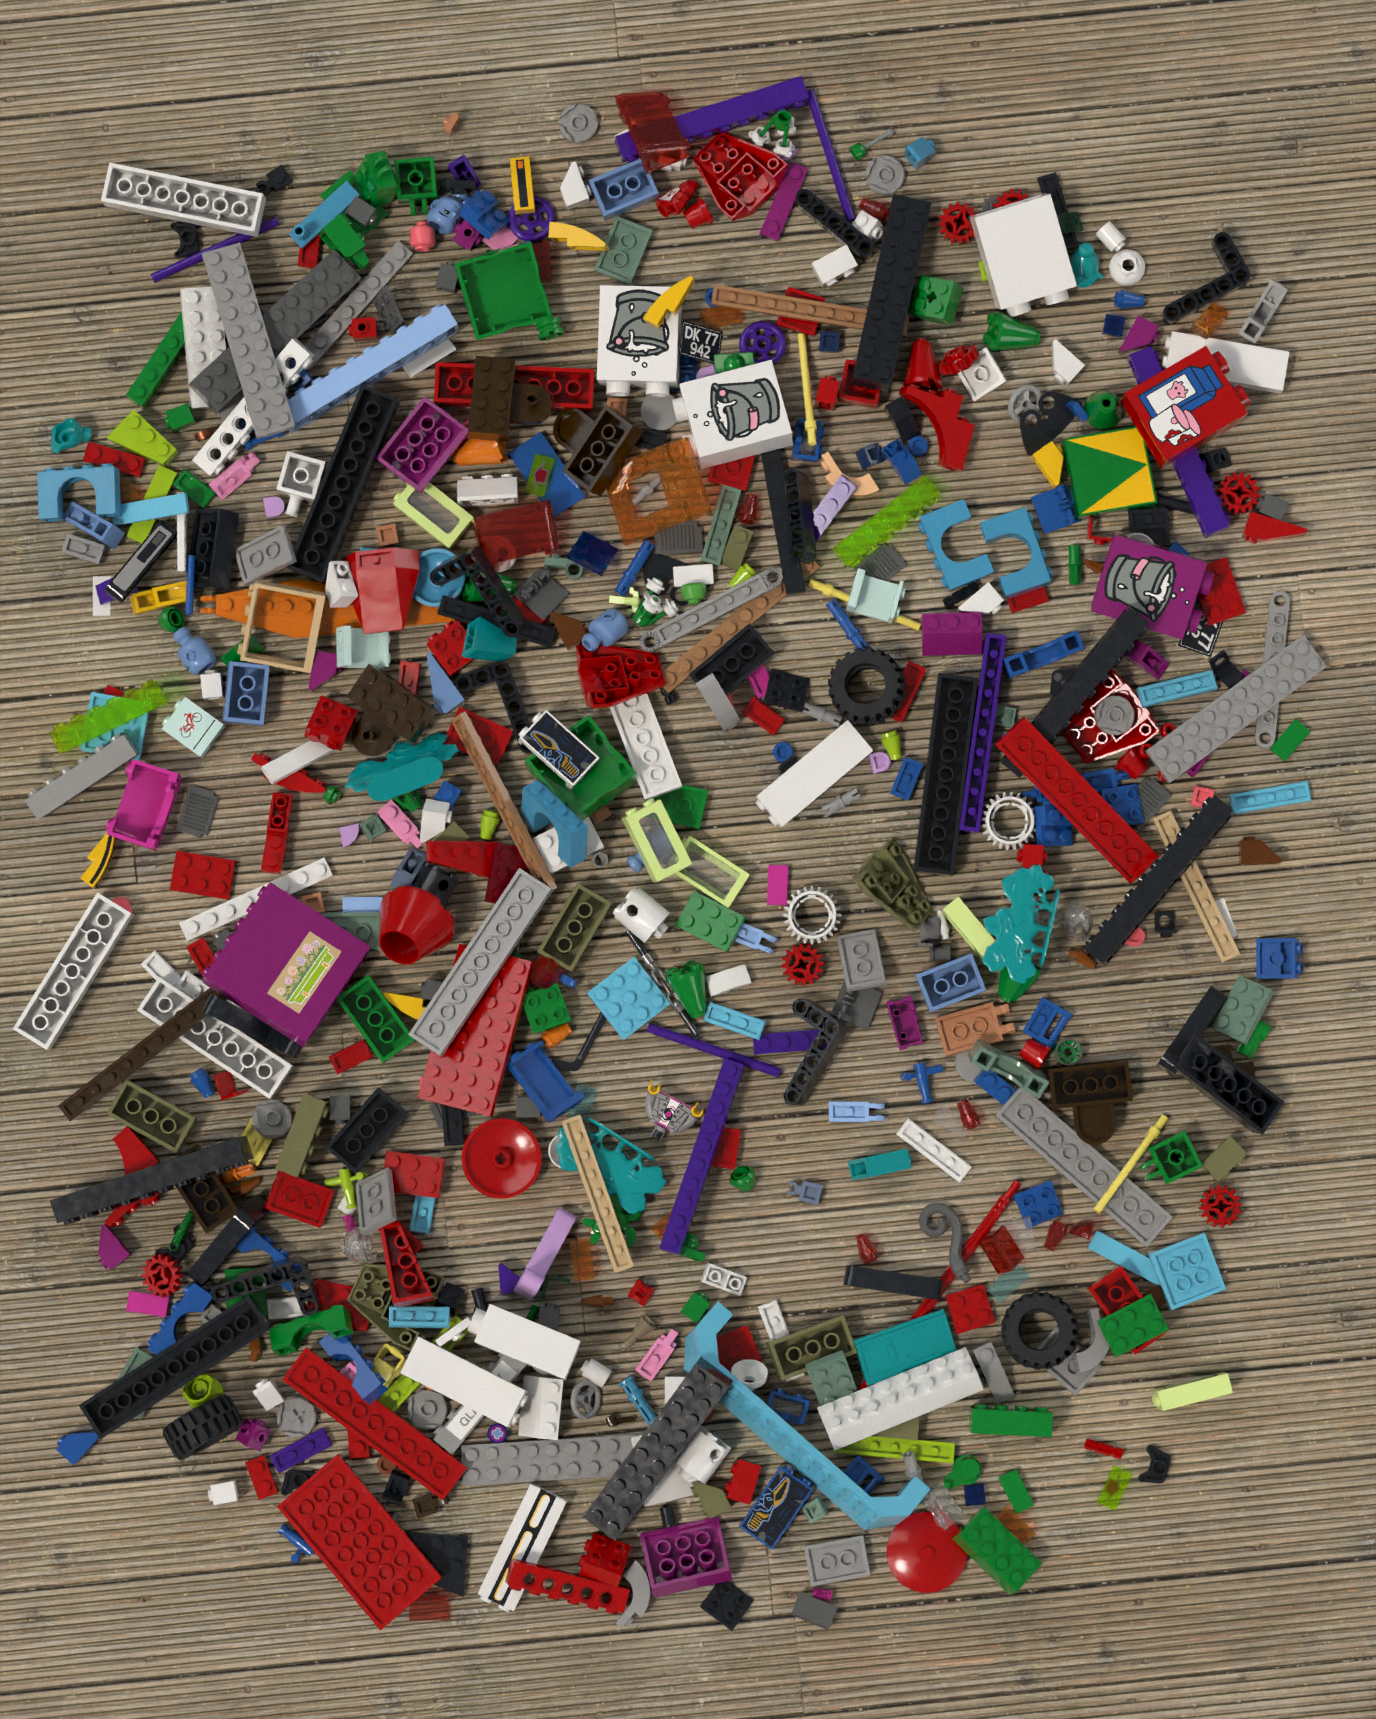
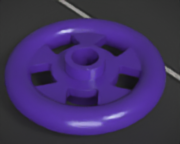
[508,196,555,242]
[739,321,786,365]

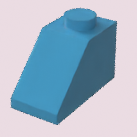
[904,137,936,170]

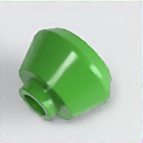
[680,583,707,605]

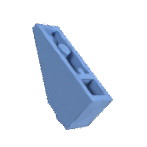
[64,501,125,550]
[427,652,465,716]

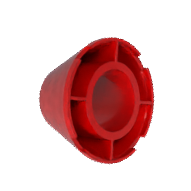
[379,886,455,965]

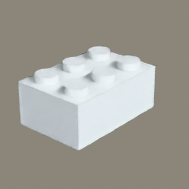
[533,817,604,875]

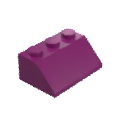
[921,612,982,656]

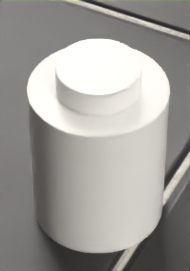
[1095,221,1126,252]
[580,1358,612,1388]

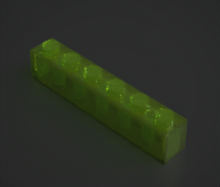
[832,475,940,569]
[49,679,169,754]

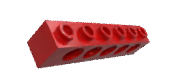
[505,1558,630,1615]

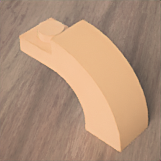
[820,452,879,498]

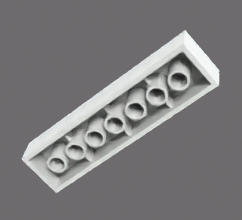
[101,163,266,237]
[13,893,134,1051]
[137,977,294,1099]
[817,1347,984,1451]

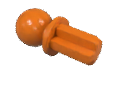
[220,1163,255,1183]

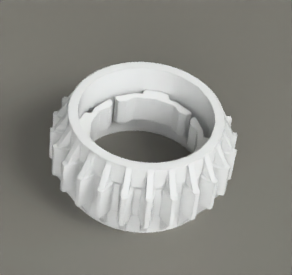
[980,792,1036,851]
[783,886,841,945]

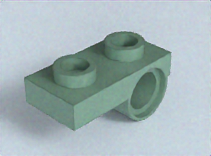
[544,554,585,581]

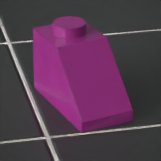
[1118,315,1160,355]
[1123,639,1169,680]
[308,650,342,692]
[98,1223,132,1270]

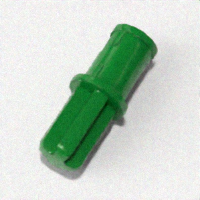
[1067,545,1083,586]

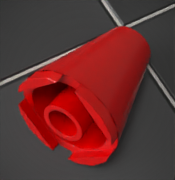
[903,338,943,393]

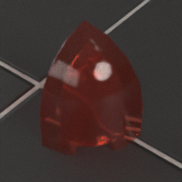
[530,955,563,989]
[1068,1220,1094,1240]

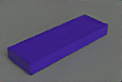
[270,1427,332,1473]

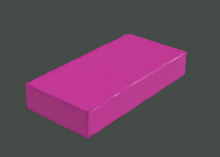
[749,666,769,699]
[767,865,788,906]
[126,1291,169,1317]

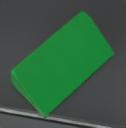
[220,634,264,667]

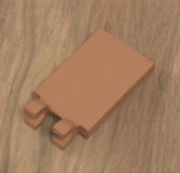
[935,1002,1016,1057]

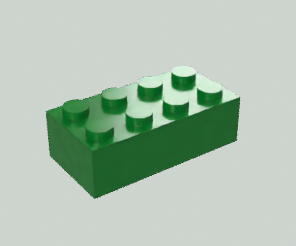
[337,975,416,1064]
[969,1404,1053,1437]
[952,1507,1042,1595]

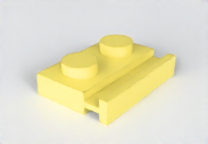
[241,1117,273,1166]

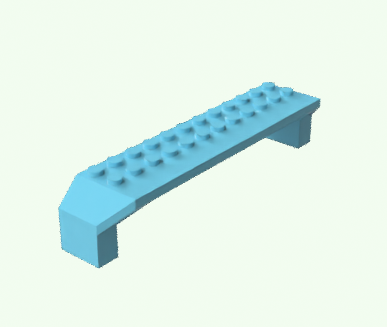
[683,1302,930,1530]

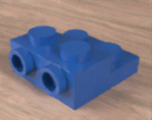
[459,189,510,240]
[1035,801,1074,846]
[1256,938,1303,979]

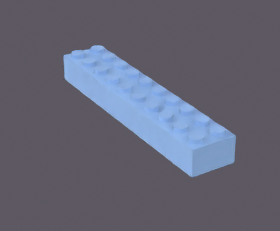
[287,304,459,434]

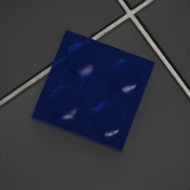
[567,531,618,577]

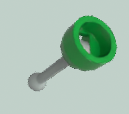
[849,129,894,161]

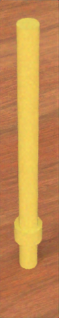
[798,333,817,446]
[808,579,921,631]
[1093,1114,1168,1214]

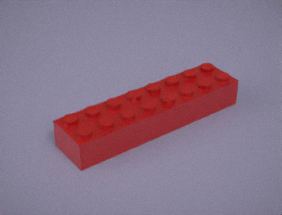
[434,362,595,412]

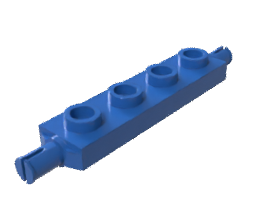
[1022,767,1129,803]

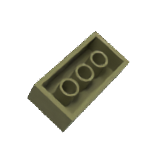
[537,883,612,973]
[106,1079,198,1153]
[275,1094,330,1177]
[766,1315,857,1381]

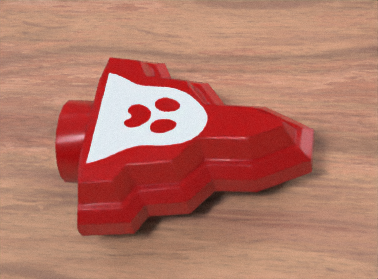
[656,179,698,218]

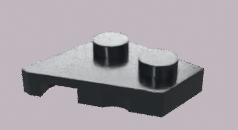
[1128,508,1170,546]

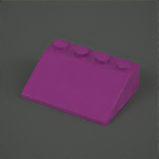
[376,396,468,493]
[640,1516,732,1598]

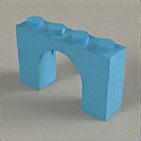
[37,464,121,522]
[917,499,994,592]
[979,507,1053,600]
[521,780,588,868]

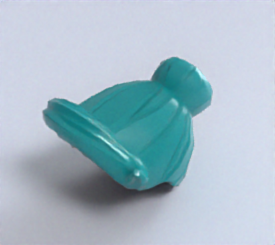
[1070,242,1103,288]
[50,418,92,454]

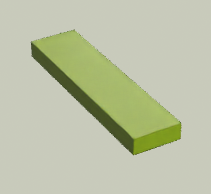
[126,465,178,544]

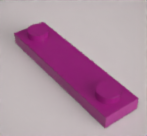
[759,162,808,242]

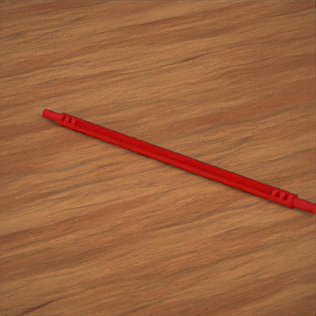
[859,1180,1021,1390]

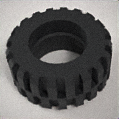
[828,647,906,726]
[1001,1291,1078,1370]
[163,1394,243,1460]

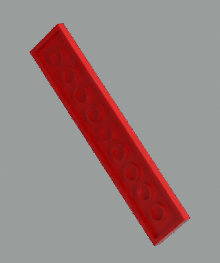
[995,716,1159,884]
[282,1347,467,1500]

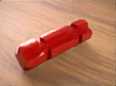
[1084,1439,1123,1459]

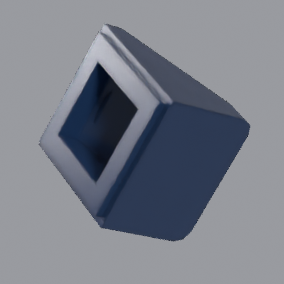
[855,443,885,470]

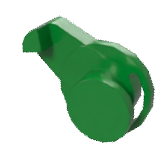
[943,1455,982,1490]

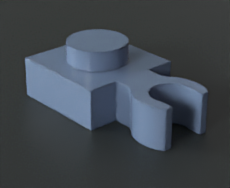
[786,1181,822,1205]

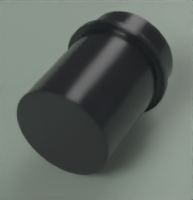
[659,1505,677,1528]

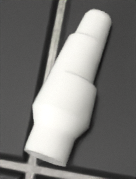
[937,910,950,940]

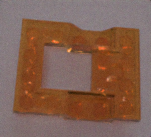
[606,437,712,546]

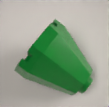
[997,963,1041,1003]

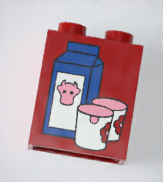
[1120,346,1250,469]

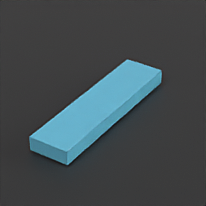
[112,493,190,526]
[1136,670,1218,708]
[1229,781,1311,814]
[1087,1230,1159,1286]

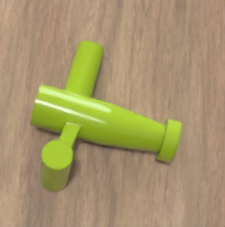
[324,1168,368,1209]

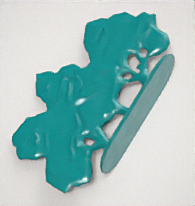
[345,732,459,801]
[982,865,1060,984]
[556,1117,666,1214]

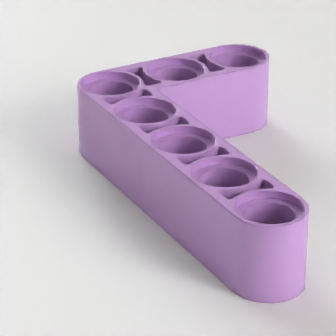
[513,1207,577,1301]

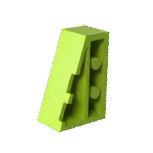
[106,409,179,468]

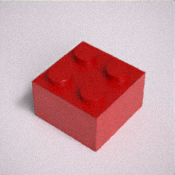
[838,359,880,409]

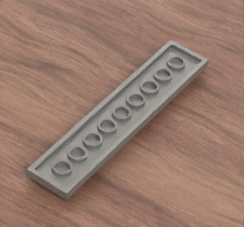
[202,243,295,439]
[1145,635,1327,783]
[408,868,553,1057]
[995,1087,1173,1248]
[461,1434,643,1486]

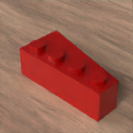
[380,1222,435,1308]

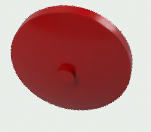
[461,1118,542,1199]
[886,1511,967,1593]

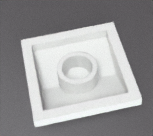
[958,347,1007,402]

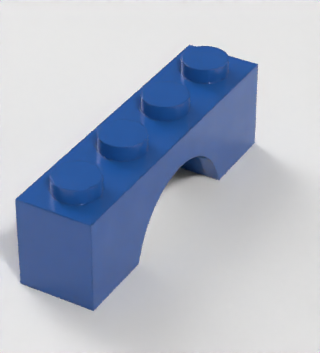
[1002,630,1085,680]
[236,1226,302,1292]
[147,1282,213,1355]
[319,1333,388,1405]

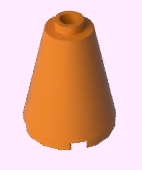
[451,439,508,466]

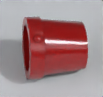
[683,198,714,229]
[1115,747,1148,780]
[1019,1038,1051,1070]

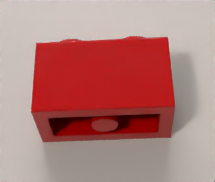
[815,376,840,411]
[724,1458,761,1505]

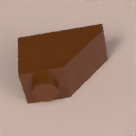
[549,612,589,651]
[1238,836,1282,866]

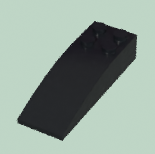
[1173,1034,1284,1135]

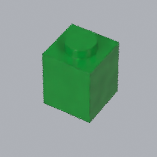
[164,403,196,433]
[680,1291,710,1323]

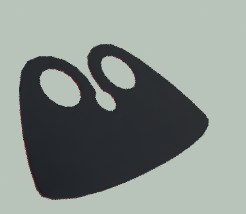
[1020,391,1082,456]
[643,553,711,606]

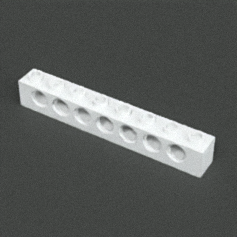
[193,339,314,476]

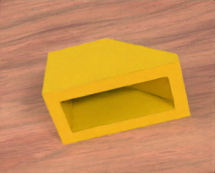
[1031,441,1064,489]

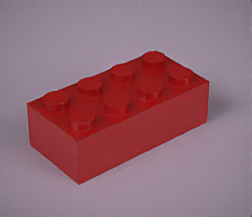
[1086,1265,1168,1355]

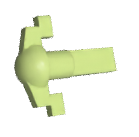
[609,587,641,615]

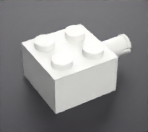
[276,451,327,517]

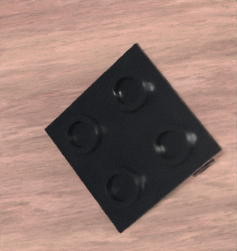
[763,669,810,713]
[700,1581,753,1631]

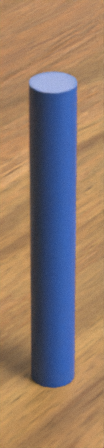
[185,555,196,615]

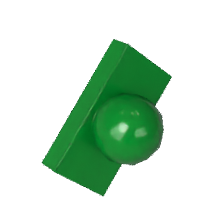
[714,351,755,374]
[681,1233,706,1263]

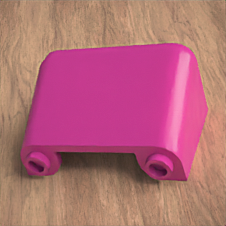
[106,759,182,851]

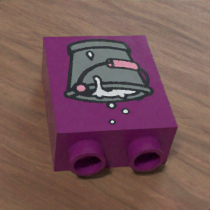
[1090,532,1215,640]

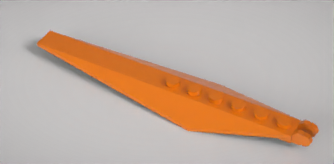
[200,579,455,638]

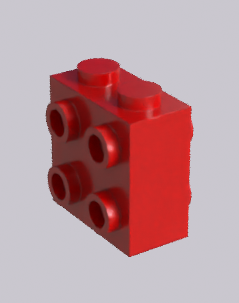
[426,620,475,677]
[304,695,358,751]
[1016,844,1047,874]
[578,1533,632,1588]

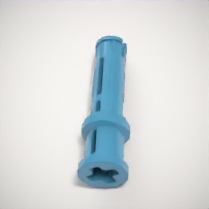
[618,1374,656,1426]

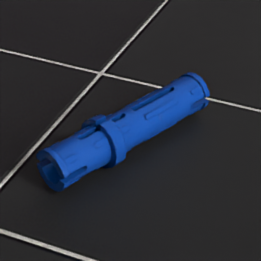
[614,539,655,597]
[825,598,870,650]

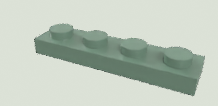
[700,484,741,566]

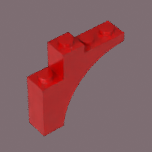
[899,384,975,472]
[104,1126,162,1227]

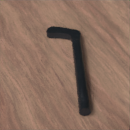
[551,1012,606,1071]

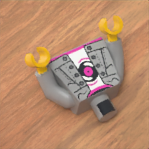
[645,1080,706,1141]

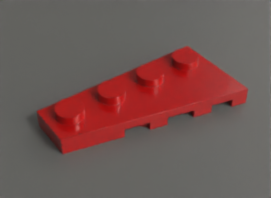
[426,841,501,878]

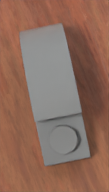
[1238,279,1289,343]
[695,673,741,731]
[1072,1308,1109,1375]
[616,1559,650,1628]

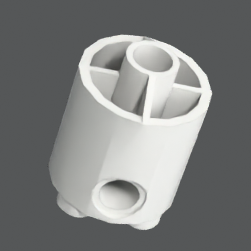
[613,887,670,943]
[674,1425,731,1484]

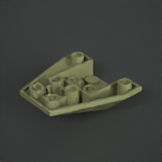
[852,838,933,932]
[347,1264,445,1351]

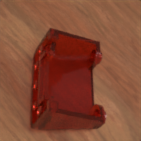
[614,91,691,174]
[471,500,560,568]

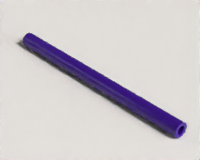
[807,89,856,222]
[151,216,280,283]
[646,1023,781,1078]

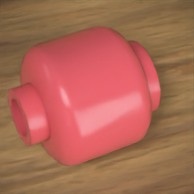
[410,222,436,252]

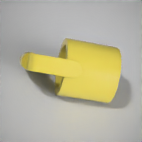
[373,1344,407,1388]

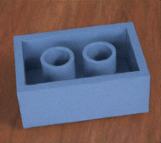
[589,157,659,221]
[222,661,269,727]
[915,953,986,1013]

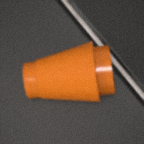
[541,1023,572,1049]

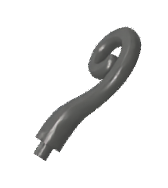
[919,1203,971,1283]

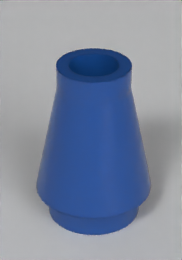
[1114,290,1144,309]
[189,1067,215,1098]

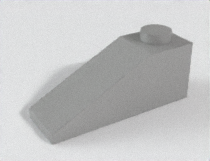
[971,1341,1015,1404]

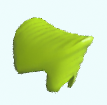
[182,1373,223,1409]

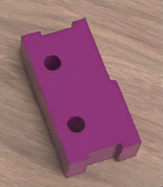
[886,995,923,1051]

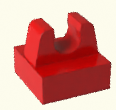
[627,1279,655,1306]

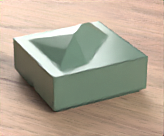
[994,705,1016,728]
[359,814,387,841]
[801,1497,829,1524]

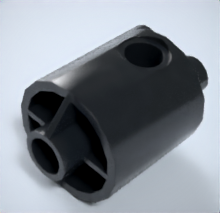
[412,861,459,908]

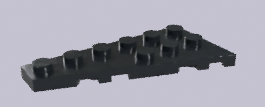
[404,1531,468,1597]

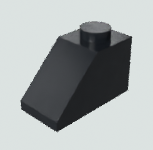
[884,396,921,444]

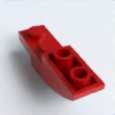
[251,752,326,794]
[261,792,293,875]

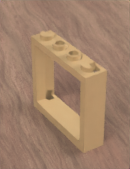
[237,580,325,673]

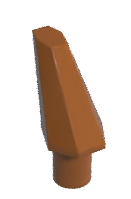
[1084,559,1103,574]
[1067,948,1096,970]
[231,1176,260,1197]
[581,1295,613,1308]
[249,1337,263,1362]

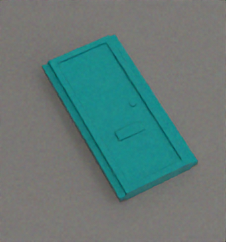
[853,1309,956,1386]

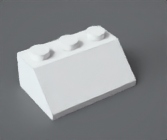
[457,474,519,507]
[518,1375,564,1440]

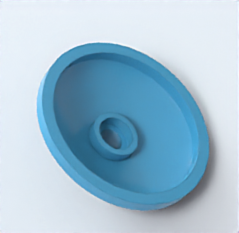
[413,548,466,607]

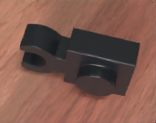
[256,165,293,197]

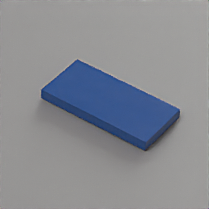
[508,432,585,519]

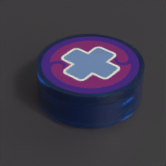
[487,1423,508,1444]

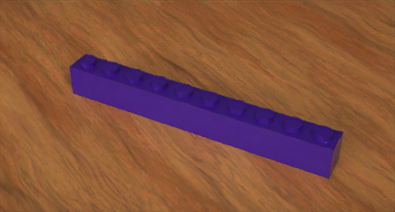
[614,76,809,163]
[1127,346,1230,539]
[959,633,1006,834]
[659,1058,745,1257]

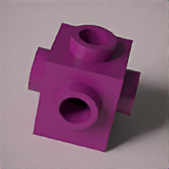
[453,219,483,251]
[235,1418,271,1452]

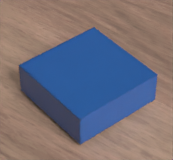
[1066,400,1089,422]

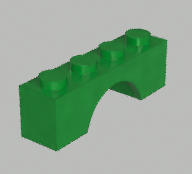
[269,1305,353,1357]

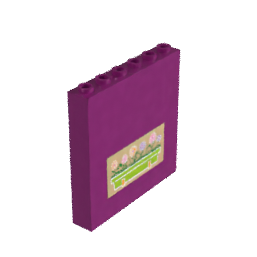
[202,882,371,1048]

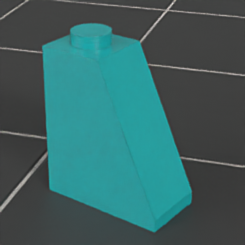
[462,617,517,661]
[848,1149,911,1181]

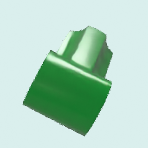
[1236,1020,1272,1059]

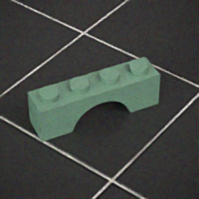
[968,1039,1049,1098]

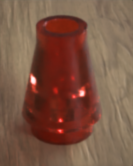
[859,197,890,222]
[737,494,758,525]
[957,1099,981,1131]
[1043,1220,1068,1251]
[855,1233,878,1264]

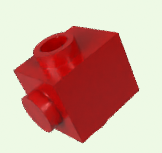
[348,317,378,342]

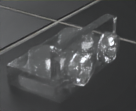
[922,1483,965,1530]

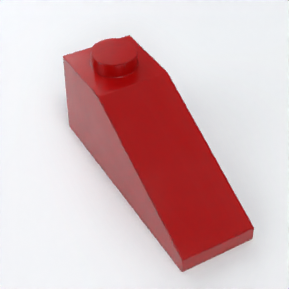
[1241,511,1307,544]

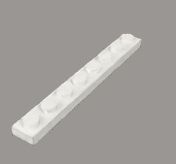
[179,857,333,941]

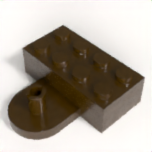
[468,355,552,442]
[553,405,644,496]
[346,664,437,756]
[1047,1061,1133,1145]

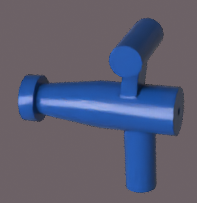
[900,1062,943,1104]
[277,1523,314,1564]

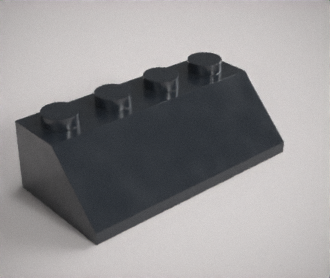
[186,509,239,591]

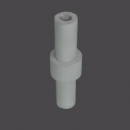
[630,473,664,506]

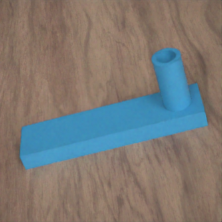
[289,181,361,250]

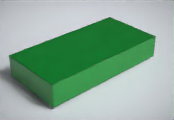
[173,469,216,509]
[1269,719,1310,762]
[998,1469,1034,1514]

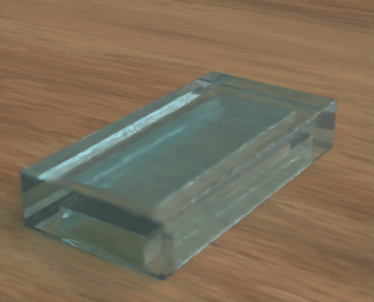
[567,1084,596,1125]
[987,1262,1029,1304]

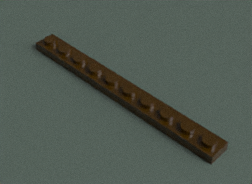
[58,988,228,1121]

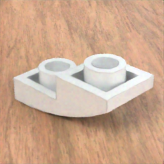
[705,964,752,997]
[700,1262,747,1296]

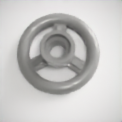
[1008,385,1042,422]
[571,1379,601,1420]

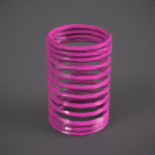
[342,1214,357,1234]
[813,1587,832,1601]

